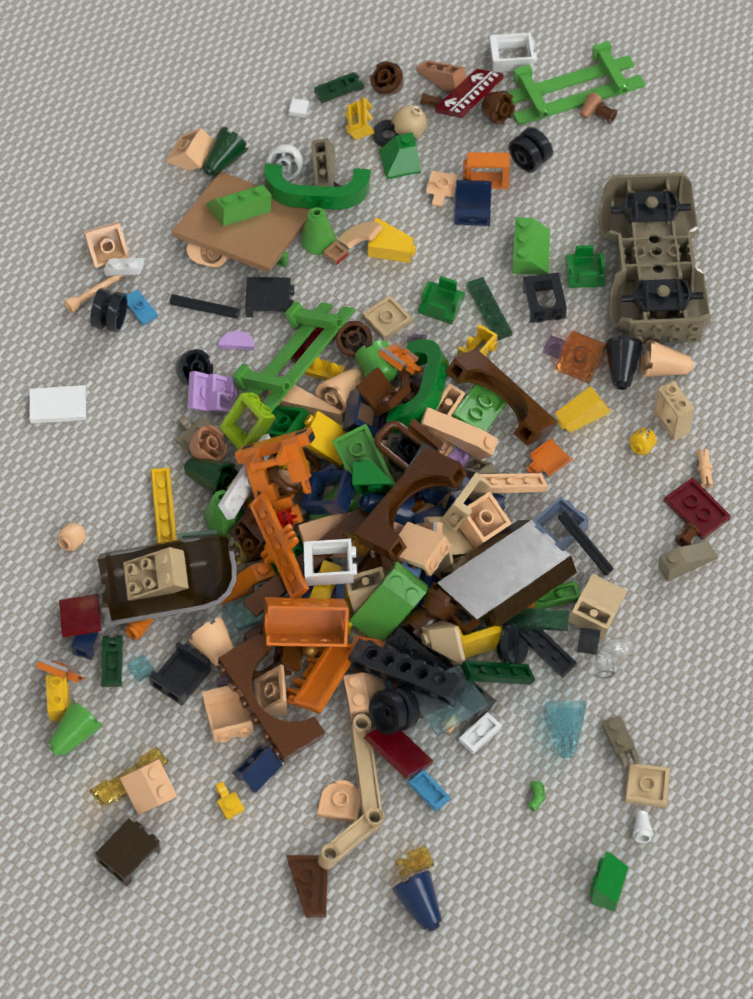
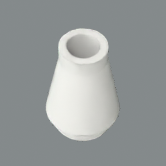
[633,811,653,843]

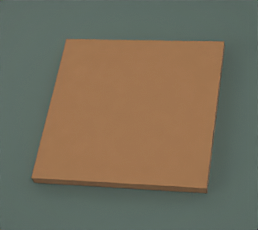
[172,172,311,273]

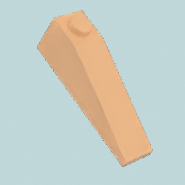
[267,385,342,424]
[421,407,498,460]

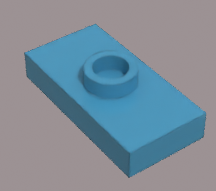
[127,289,158,326]
[408,769,451,812]

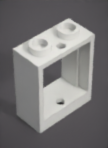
[489,33,537,72]
[304,539,357,586]

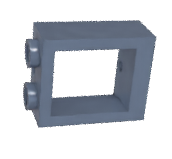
[533,496,589,551]

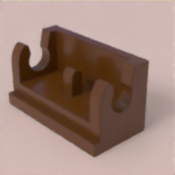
[272,646,303,676]

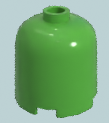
[355,341,398,383]

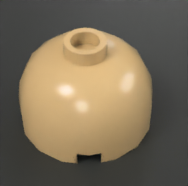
[391,105,427,139]

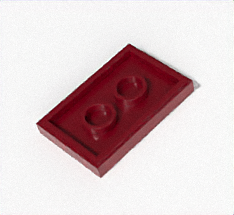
[663,477,731,540]
[59,594,102,637]
[364,729,433,779]

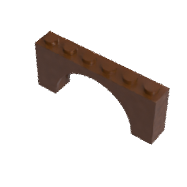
[445,348,558,446]
[354,447,467,562]
[217,633,325,762]

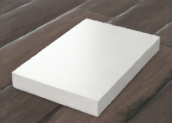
[30,385,87,424]

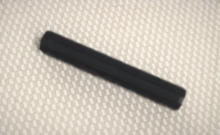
[170,294,240,319]
[558,511,614,575]

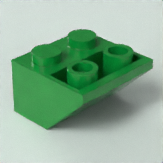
[589,851,629,912]

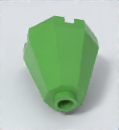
[204,490,244,535]

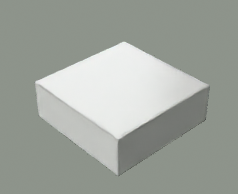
[289,98,309,118]

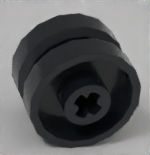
[508,127,553,173]
[90,288,128,333]
[369,686,420,735]

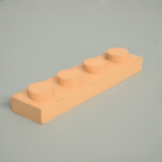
[479,473,548,493]

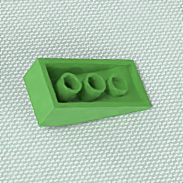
[332,424,396,499]
[349,562,428,641]

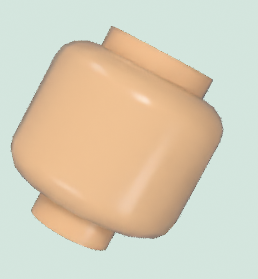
[57,523,86,551]

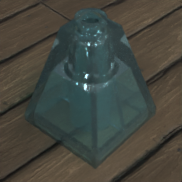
[543,701,587,758]

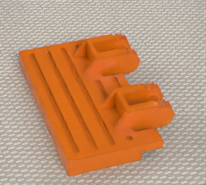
[286,643,355,714]

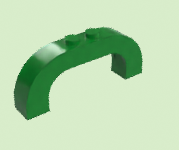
[264,164,371,210]
[386,339,449,434]

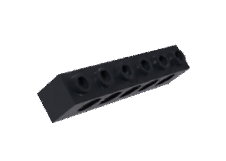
[389,627,497,717]
[348,638,466,707]

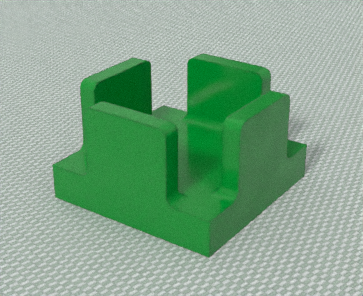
[565,245,605,288]
[418,276,465,324]

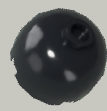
[175,349,214,386]
[388,434,420,473]

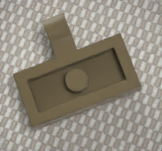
[176,415,215,454]

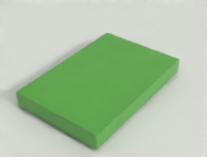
[451,384,507,432]

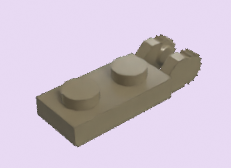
[602,716,640,768]

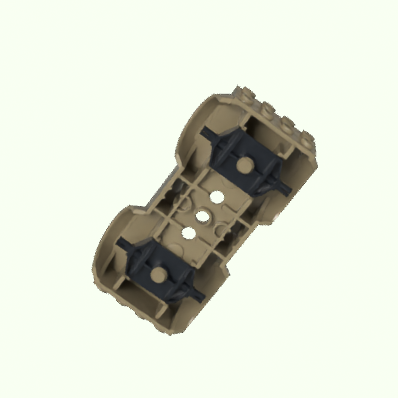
[599,172,711,344]

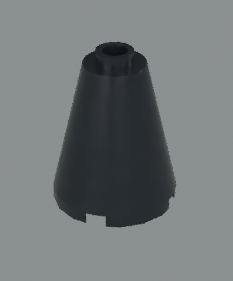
[605,336,642,390]

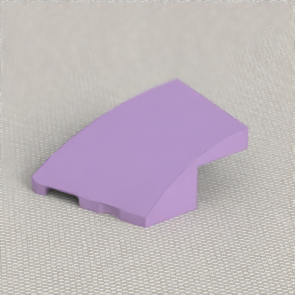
[188,371,239,413]

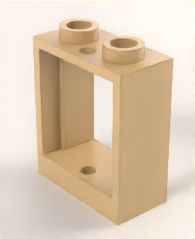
[654,381,695,440]

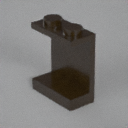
[95,818,161,887]

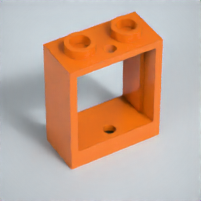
[463,152,510,189]

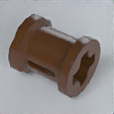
[595,102,618,124]
[675,522,700,547]

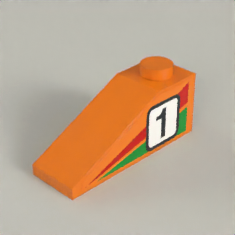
[221,561,276,606]

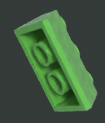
[206,185,272,226]
[512,217,550,275]

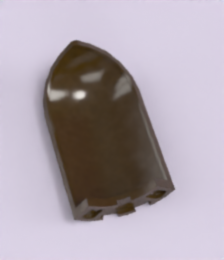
[97,534,241,627]

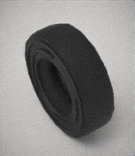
[373,119,399,147]

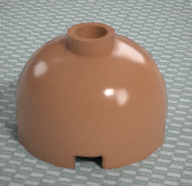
[189,425,227,461]

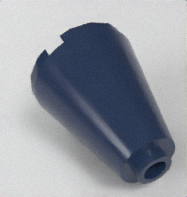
[359,492,415,526]
[392,870,442,932]

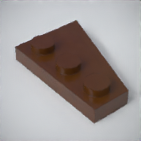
[286,855,328,918]

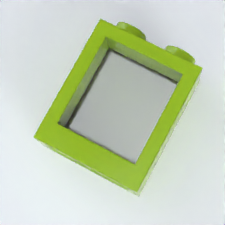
[219,393,276,449]

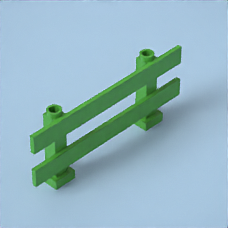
[508,41,646,126]
[232,302,355,412]

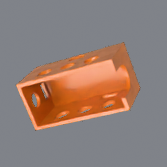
[263,597,349,647]

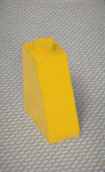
[368,218,417,263]
[555,386,611,433]

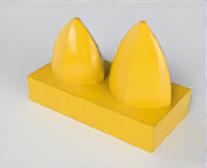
[304,357,346,381]

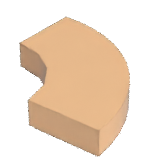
[337,222,383,249]

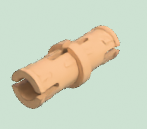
[697,449,713,488]

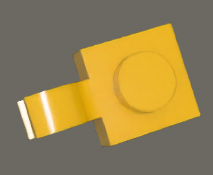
[215,781,245,821]

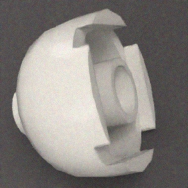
[267,144,303,181]

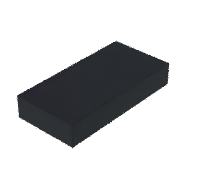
[577,627,601,655]

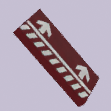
[434,68,504,118]

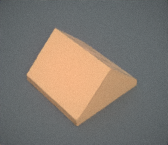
[254,665,288,716]

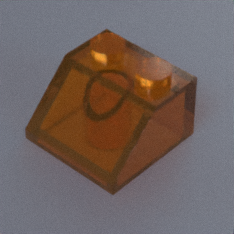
[556,330,606,383]

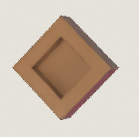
[323,241,349,265]

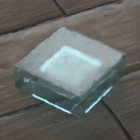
[127,655,155,683]

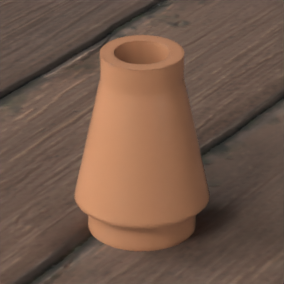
[579,92,603,119]

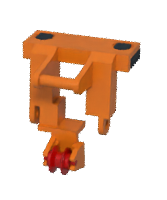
[235,427,315,529]

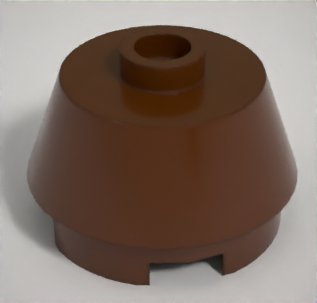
[370,61,404,95]
[481,90,515,125]
[336,321,373,357]
[422,582,460,621]
[403,606,439,639]

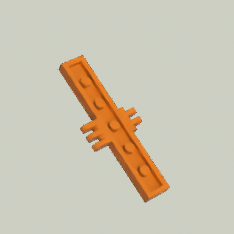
[249,493,309,598]

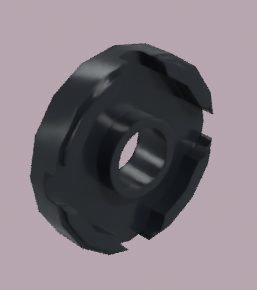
[500,623,520,663]

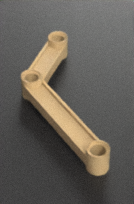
[318,714,384,869]

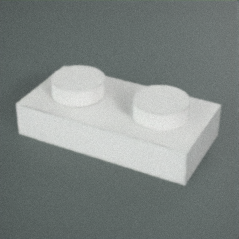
[104,257,144,276]
[459,712,502,755]

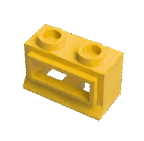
[345,97,374,140]
[457,324,498,357]
[46,674,70,722]

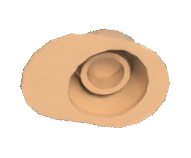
[187,243,228,267]

